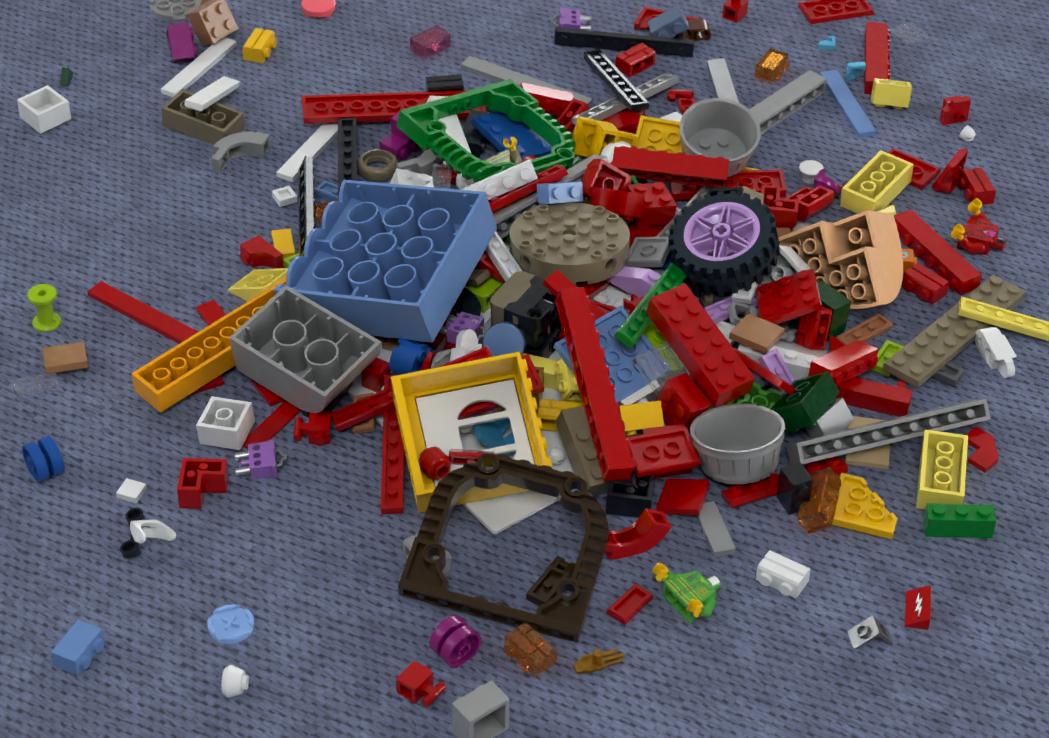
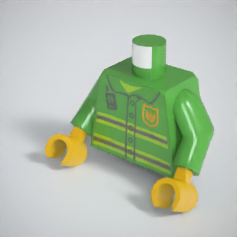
[651,563,721,623]

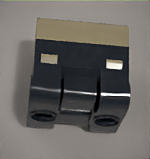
[490,271,562,358]

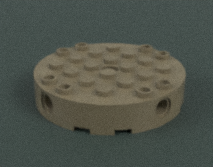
[510,202,630,286]

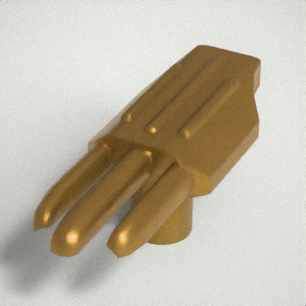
[573,649,625,674]

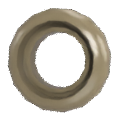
[357,149,398,182]

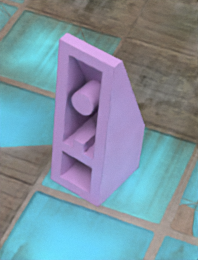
[606,266,661,298]

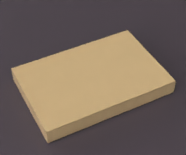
[845,416,890,469]

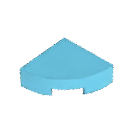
[818,36,836,50]
[846,62,866,80]

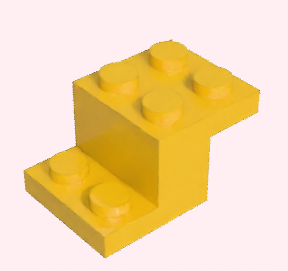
[572,116,638,158]

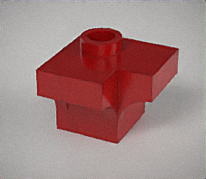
[940,96,971,125]

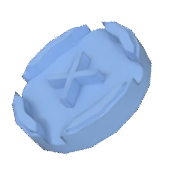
[207,604,254,644]

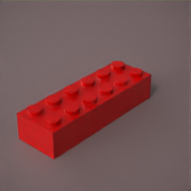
[646,283,755,408]

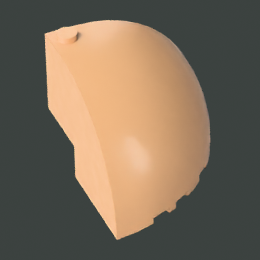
[778,210,903,309]

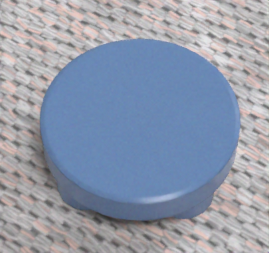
[483,322,527,357]

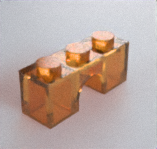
[797,467,841,534]

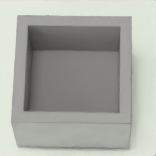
[452,680,509,738]

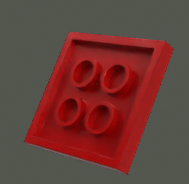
[756,268,823,324]

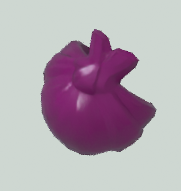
[814,169,846,198]

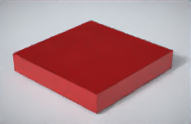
[656,478,710,515]

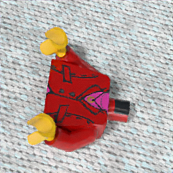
[951,198,1007,255]

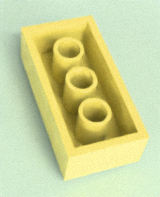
[840,150,914,214]
[916,429,968,510]

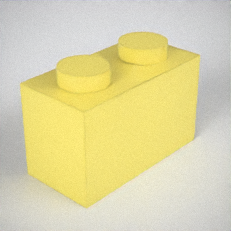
[871,78,912,109]

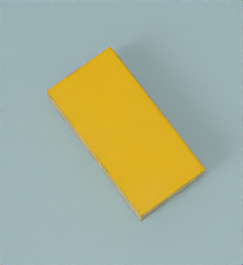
[271,228,295,259]

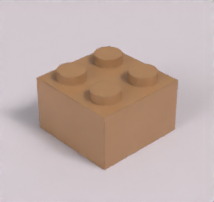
[187,0,238,45]

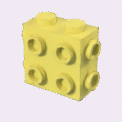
[554,358,582,403]

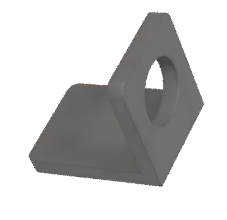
[848,615,893,649]

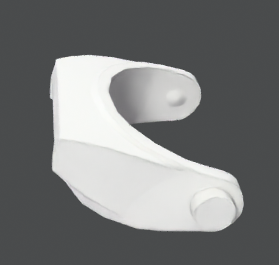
[130,519,176,543]

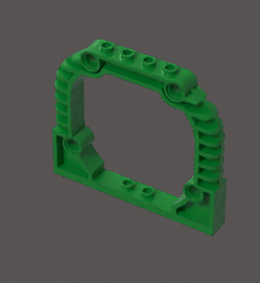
[396,79,575,183]

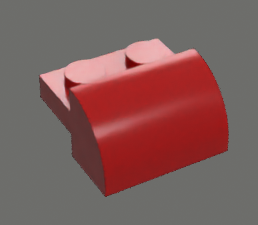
[784,185,834,221]

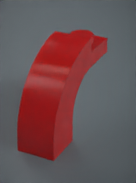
[605,508,672,560]

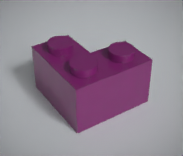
[166,22,197,63]
[379,113,419,163]

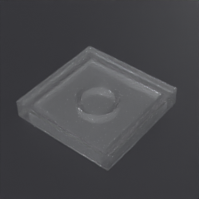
[633,342,691,395]

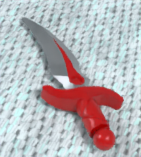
[419,335,447,371]

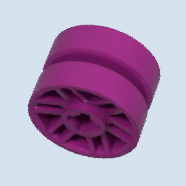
[429,615,481,668]

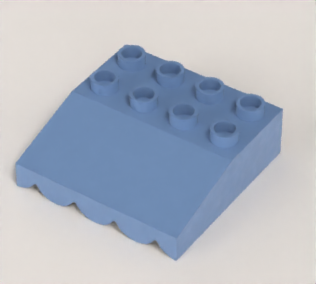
[273,180,497,343]

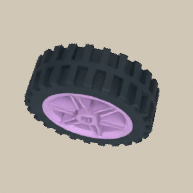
[668,191,780,296]

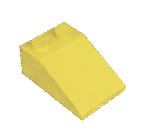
[227,268,288,302]

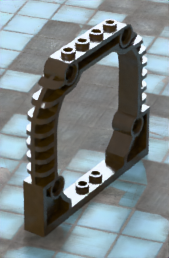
[398,453,609,643]

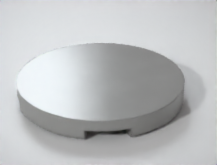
[150,0,202,21]

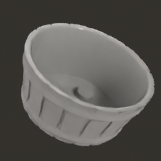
[680,98,761,177]
[690,404,785,484]

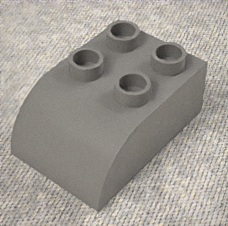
[229,285,382,413]

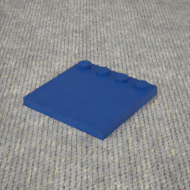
[471,111,552,159]

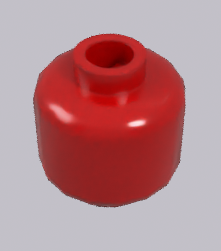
[418,446,451,480]

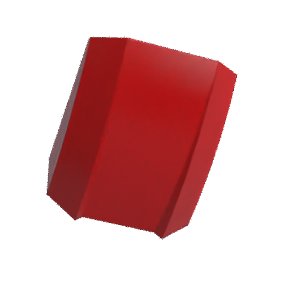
[581,159,632,199]

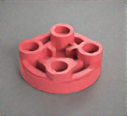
[301,0,336,18]

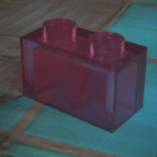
[410,25,450,60]

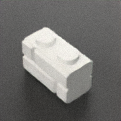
[756,550,811,598]

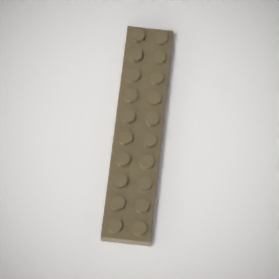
[883,275,1026,388]

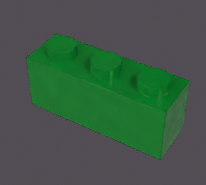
[923,503,996,538]

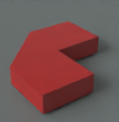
[966,426,999,473]

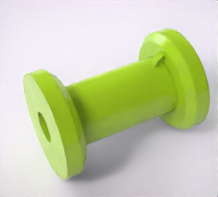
[27,284,61,332]

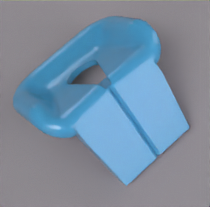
[473,403,529,456]

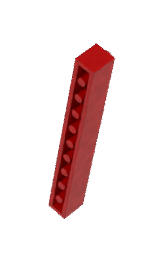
[555,287,635,481]

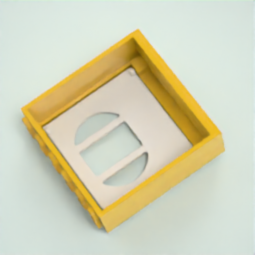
[391,352,552,513]

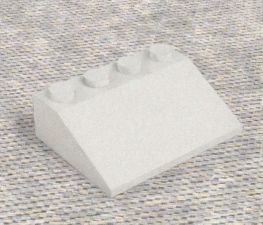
[738,339,828,380]

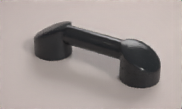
[120,507,146,558]

